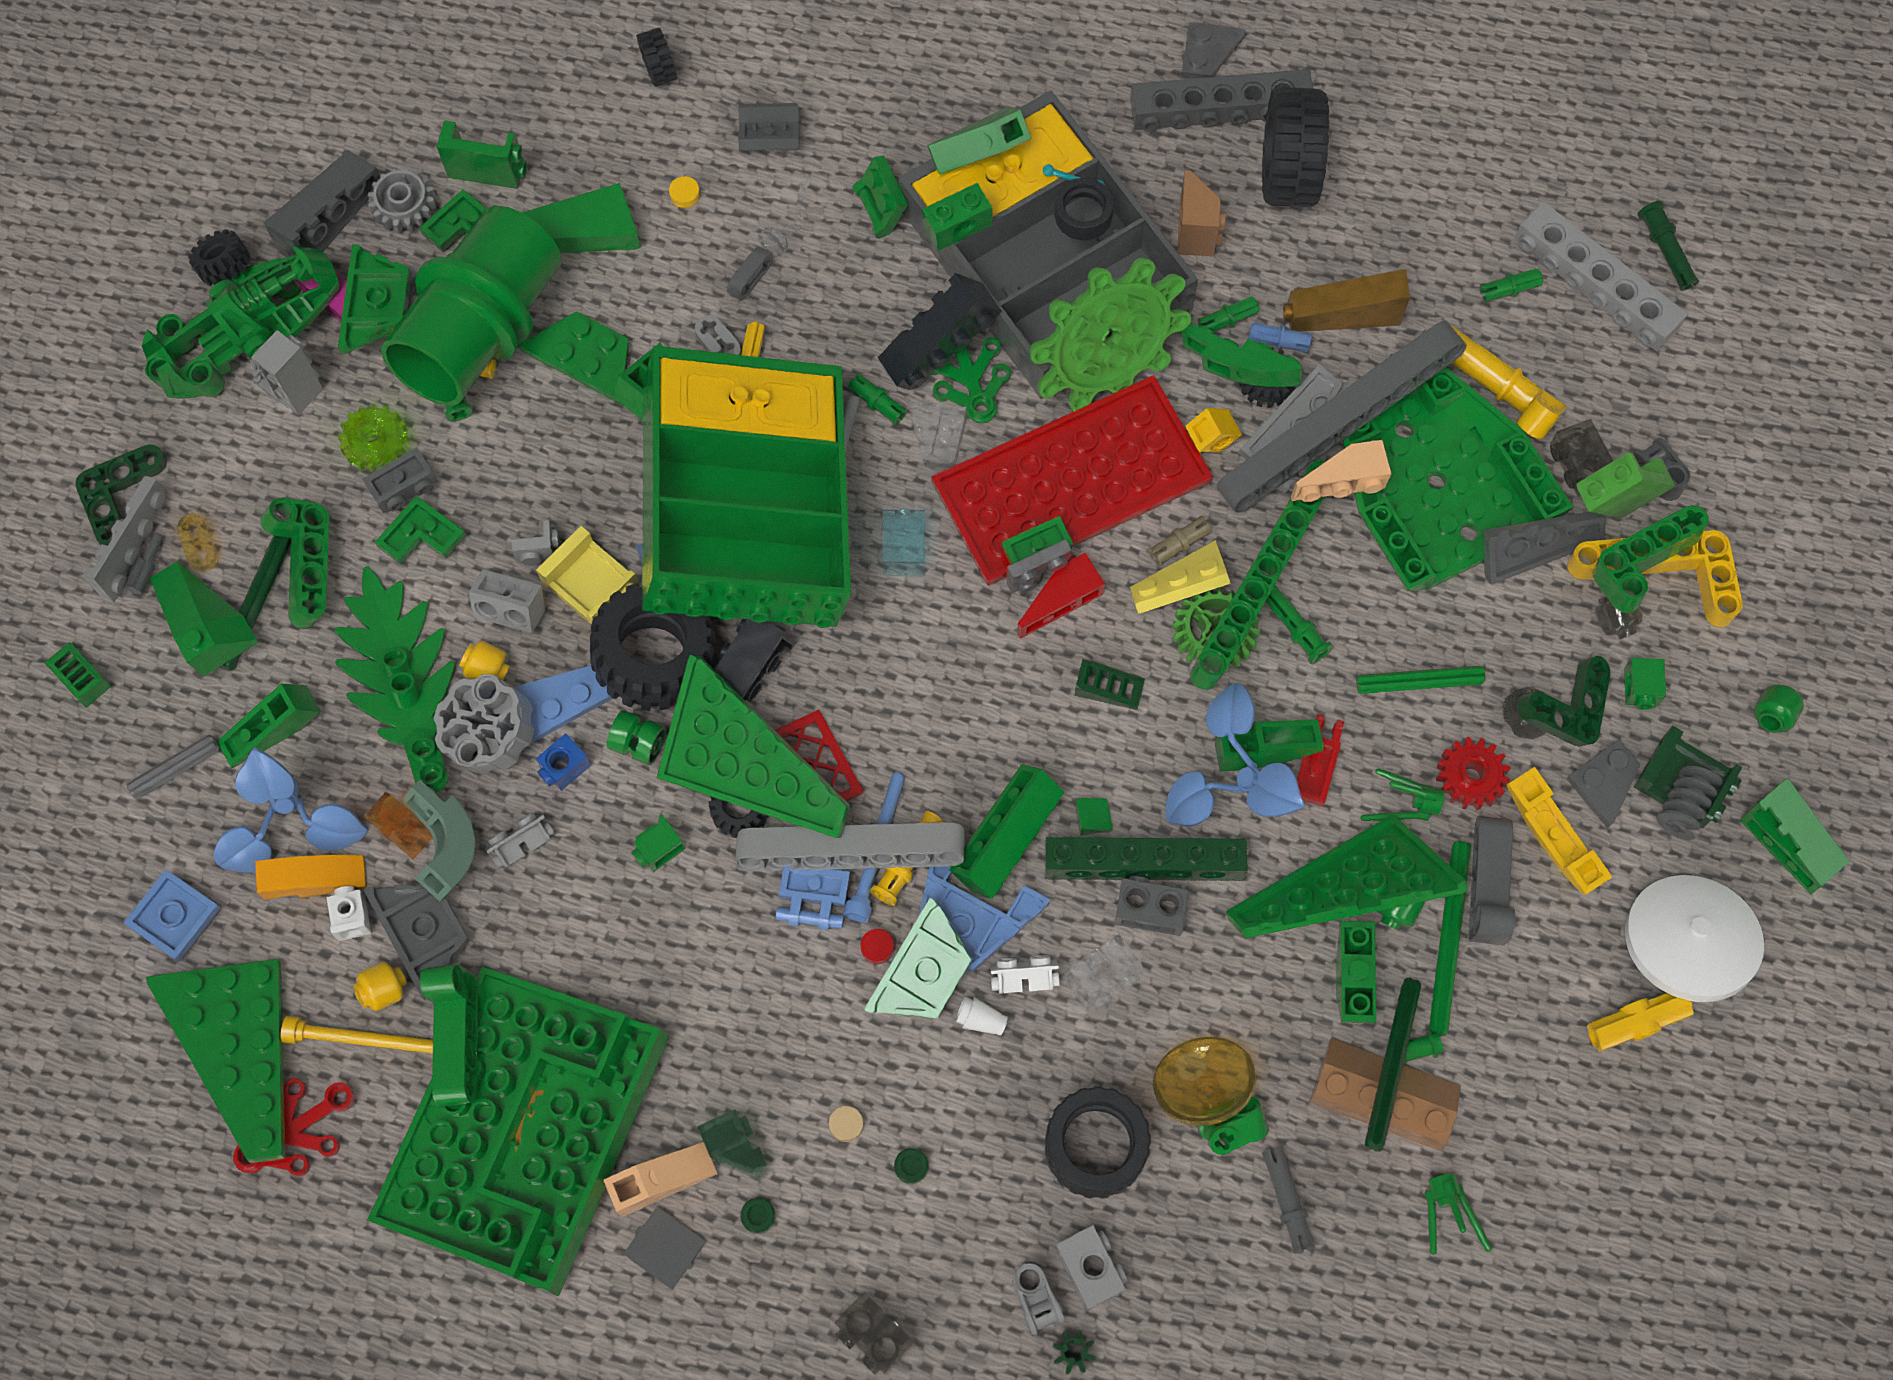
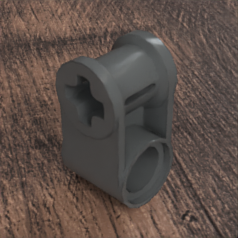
[1633,438,1690,501]

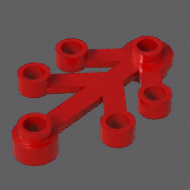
[233,1078,355,1177]

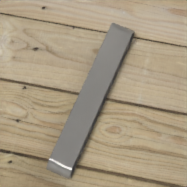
[735,822,965,872]

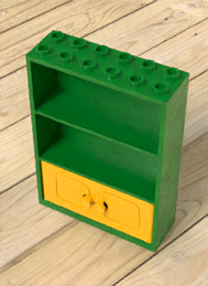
[642,345,851,628]

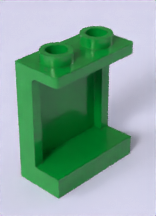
[436,120,527,189]

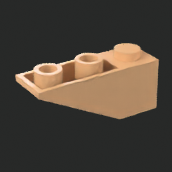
[1291,440,1391,502]
[604,1142,717,1217]

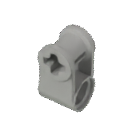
[1012,1263,1065,1336]

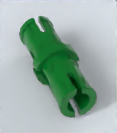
[847,373,908,425]

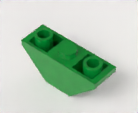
[1336,921,1376,1024]

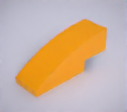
[255,855,366,900]

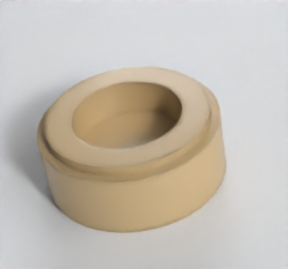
[829,1106,863,1142]

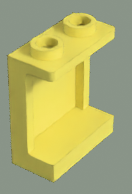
[536,526,640,624]

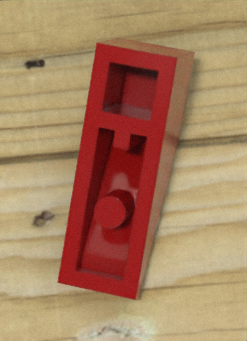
[1017,553,1105,639]

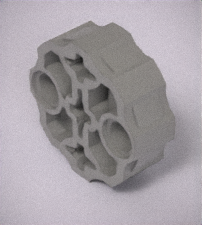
[433,674,534,775]

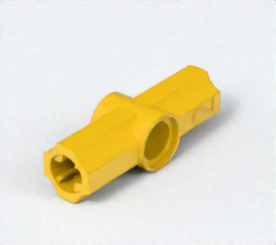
[1587,993,1694,1052]

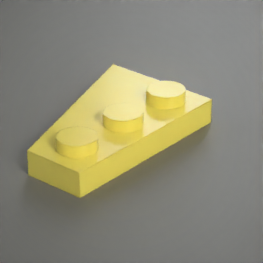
[1130,540,1231,614]

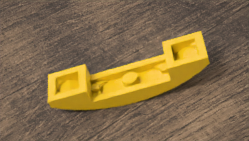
[1507,767,1612,895]

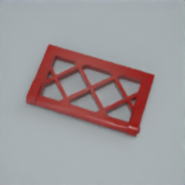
[775,709,863,802]

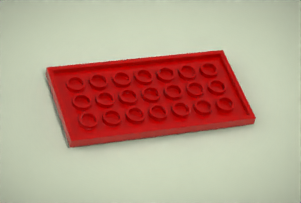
[931,375,1213,586]

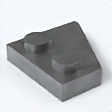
[1181,22,1245,79]

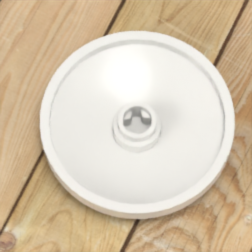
[1625,875,1764,1002]

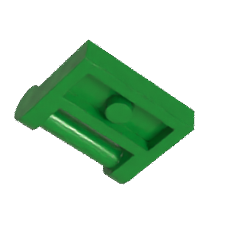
[852,155,908,239]

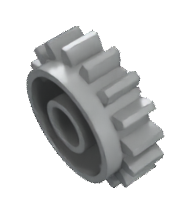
[368,168,436,233]

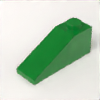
[217,683,321,768]

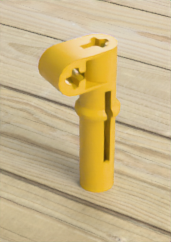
[1451,326,1568,439]

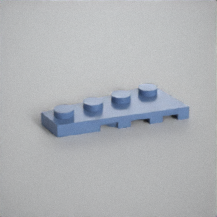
[490,665,613,744]

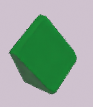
[1075,798,1113,836]

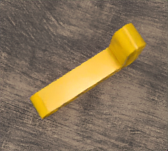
[1567,530,1742,627]

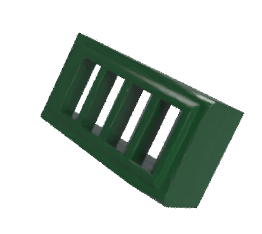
[1074,659,1145,710]

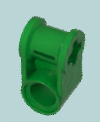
[1198,1096,1269,1155]

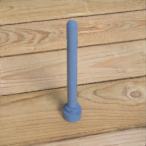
[843,772,904,923]

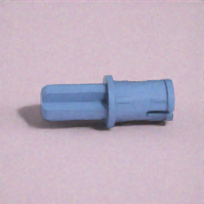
[1249,322,1312,353]

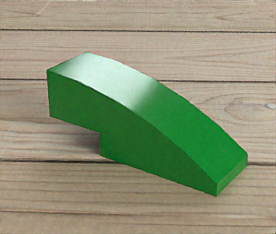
[1215,720,1324,772]

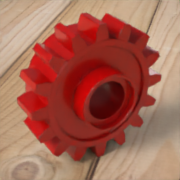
[1436,737,1510,810]

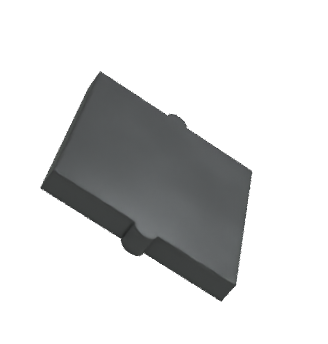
[623,1206,706,1290]

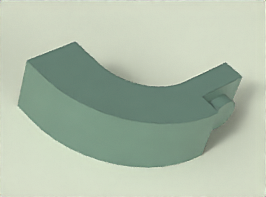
[400,780,475,902]

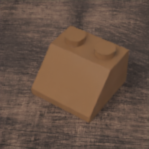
[1177,170,1226,257]

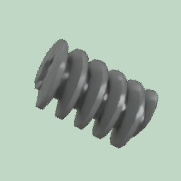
[1657,765,1723,840]

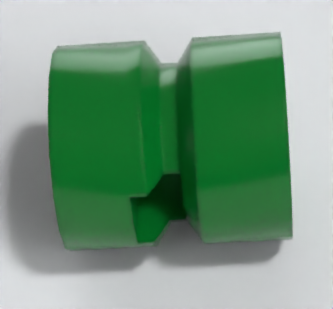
[606,710,667,765]

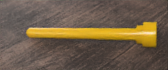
[281,1016,433,1054]

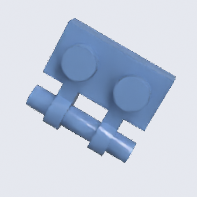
[776,866,850,930]

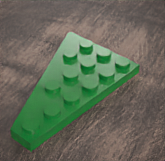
[656,654,850,838]
[1226,814,1468,938]
[146,959,285,1163]

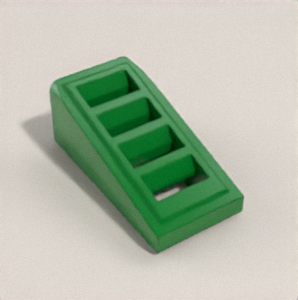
[45,642,111,708]

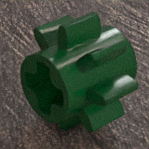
[1052,1330,1095,1375]

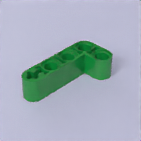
[260,497,329,629]
[1593,505,1709,613]
[420,963,478,1107]

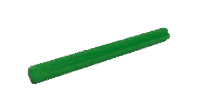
[1428,841,1471,1036]

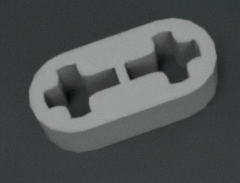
[695,315,741,355]

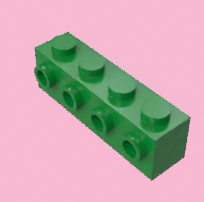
[949,764,1064,899]

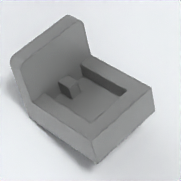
[512,519,560,565]

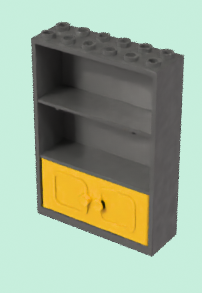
[898,90,1198,399]

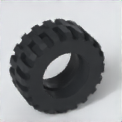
[1262,87,1329,207]
[590,584,715,711]

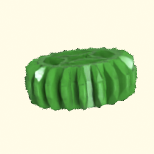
[1172,587,1260,673]

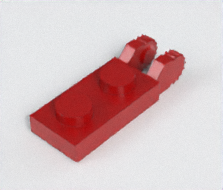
[1297,714,1344,807]

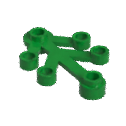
[929,337,1010,423]

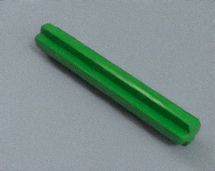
[1356,666,1485,694]

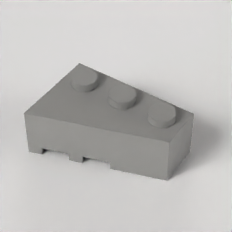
[251,330,323,416]

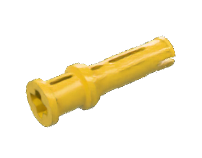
[870,811,943,906]

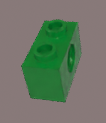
[922,183,993,251]

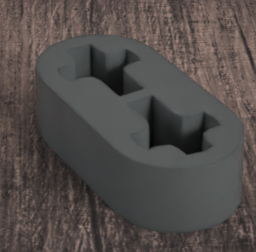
[727,247,773,301]

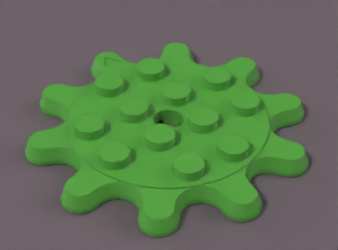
[1029,257,1191,411]

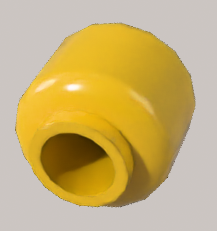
[459,640,510,680]
[352,961,407,1012]

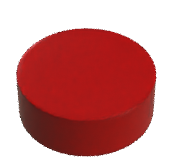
[860,929,894,964]

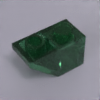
[697,1109,768,1180]

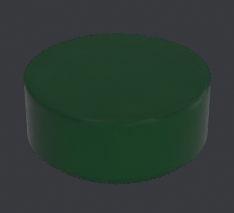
[894,1148,929,1184]
[740,1198,776,1234]

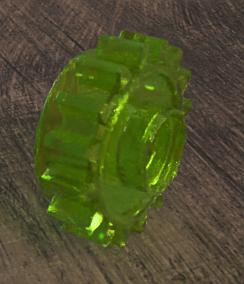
[338,404,409,473]

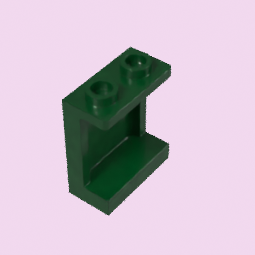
[1633,725,1742,828]

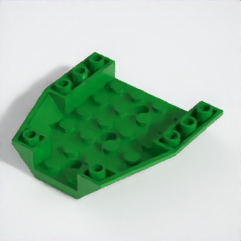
[1342,367,1573,591]

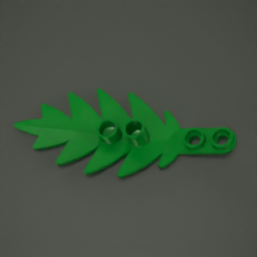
[334,566,455,793]

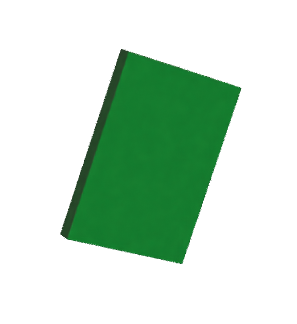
[367,966,669,1296]

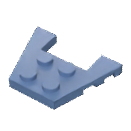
[919,866,1050,972]

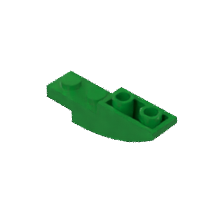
[1181,323,1303,387]

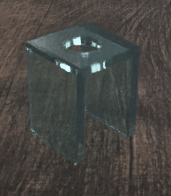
[882,509,925,577]

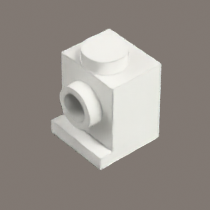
[326,886,372,941]

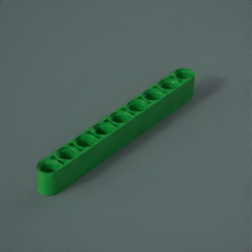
[1190,460,1326,690]

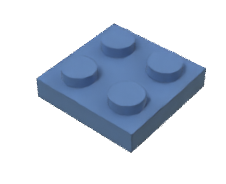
[123,869,221,962]

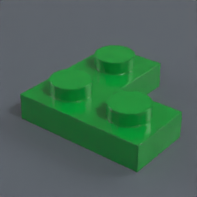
[419,189,486,252]
[374,496,466,564]

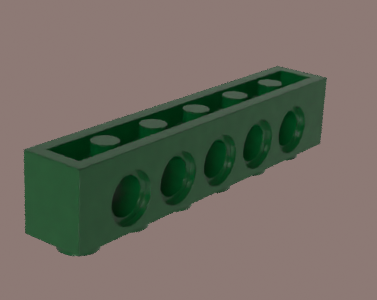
[1045,837,1248,881]

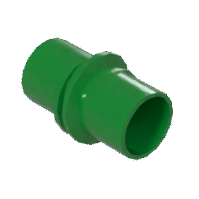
[380,205,562,406]

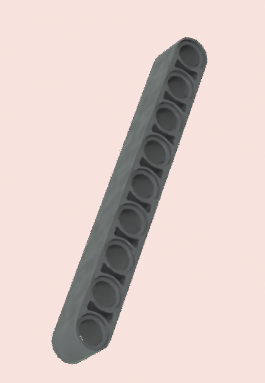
[1217,321,1467,513]

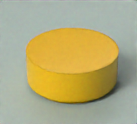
[669,176,700,208]

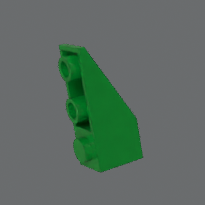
[927,106,1031,174]

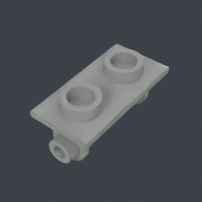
[485,812,554,869]

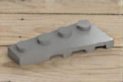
[1238,363,1342,493]
[82,476,166,602]

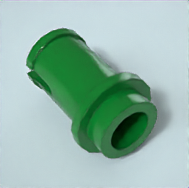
[1404,1031,1443,1063]

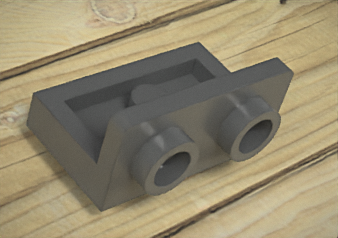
[738,103,800,152]
[362,447,438,513]

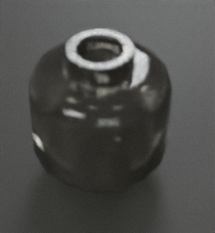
[1594,593,1643,640]

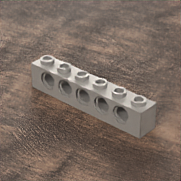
[1514,201,1688,352]

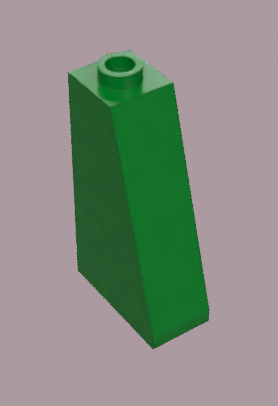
[521,183,641,253]

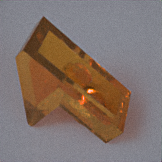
[363,791,432,859]

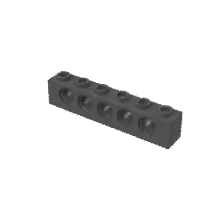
[1130,69,1313,132]

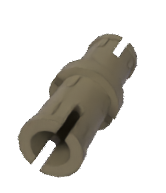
[1148,516,1212,566]

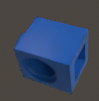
[535,733,591,791]

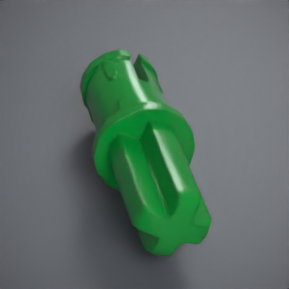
[1480,268,1543,303]
[1197,296,1259,333]

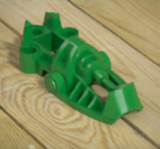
[142,247,339,399]

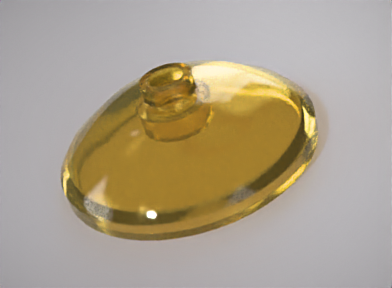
[1153,1037,1256,1126]

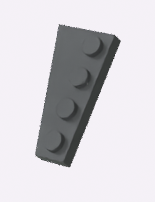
[1483,512,1605,585]

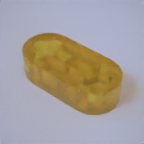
[177,513,218,572]

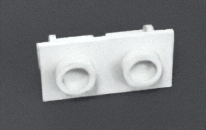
[990,955,1059,994]

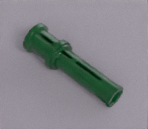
[1637,201,1699,291]

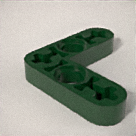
[75,444,167,546]
[1517,656,1610,747]

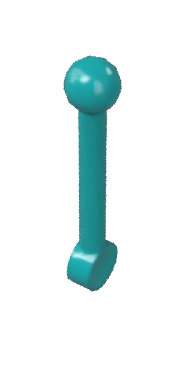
[1042,164,1105,185]

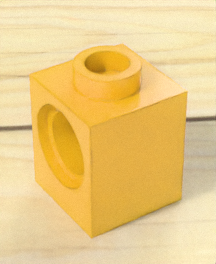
[1185,408,1242,453]

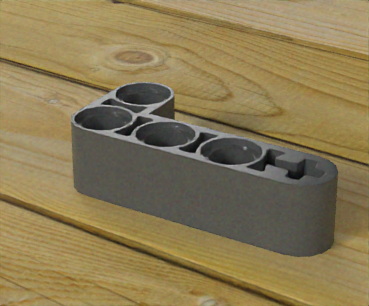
[1468,816,1515,946]

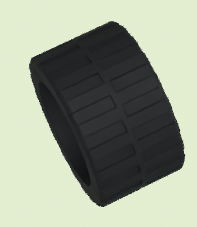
[1044,1086,1151,1199]

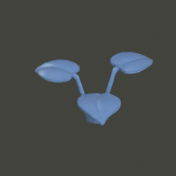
[1165,683,1305,826]
[214,748,368,873]

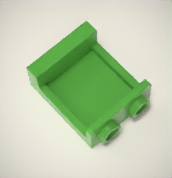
[1576,452,1676,518]

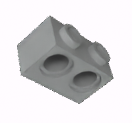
[469,569,545,633]

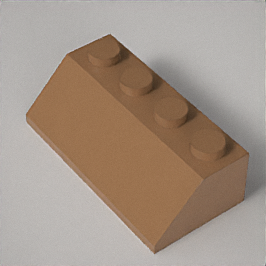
[1309,1038,1461,1151]

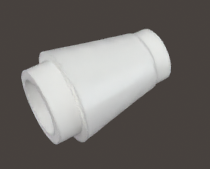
[955,997,1008,1036]

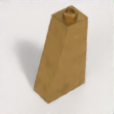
[1283,269,1410,332]

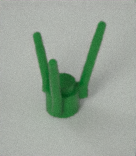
[1361,768,1444,821]
[1424,1174,1491,1255]

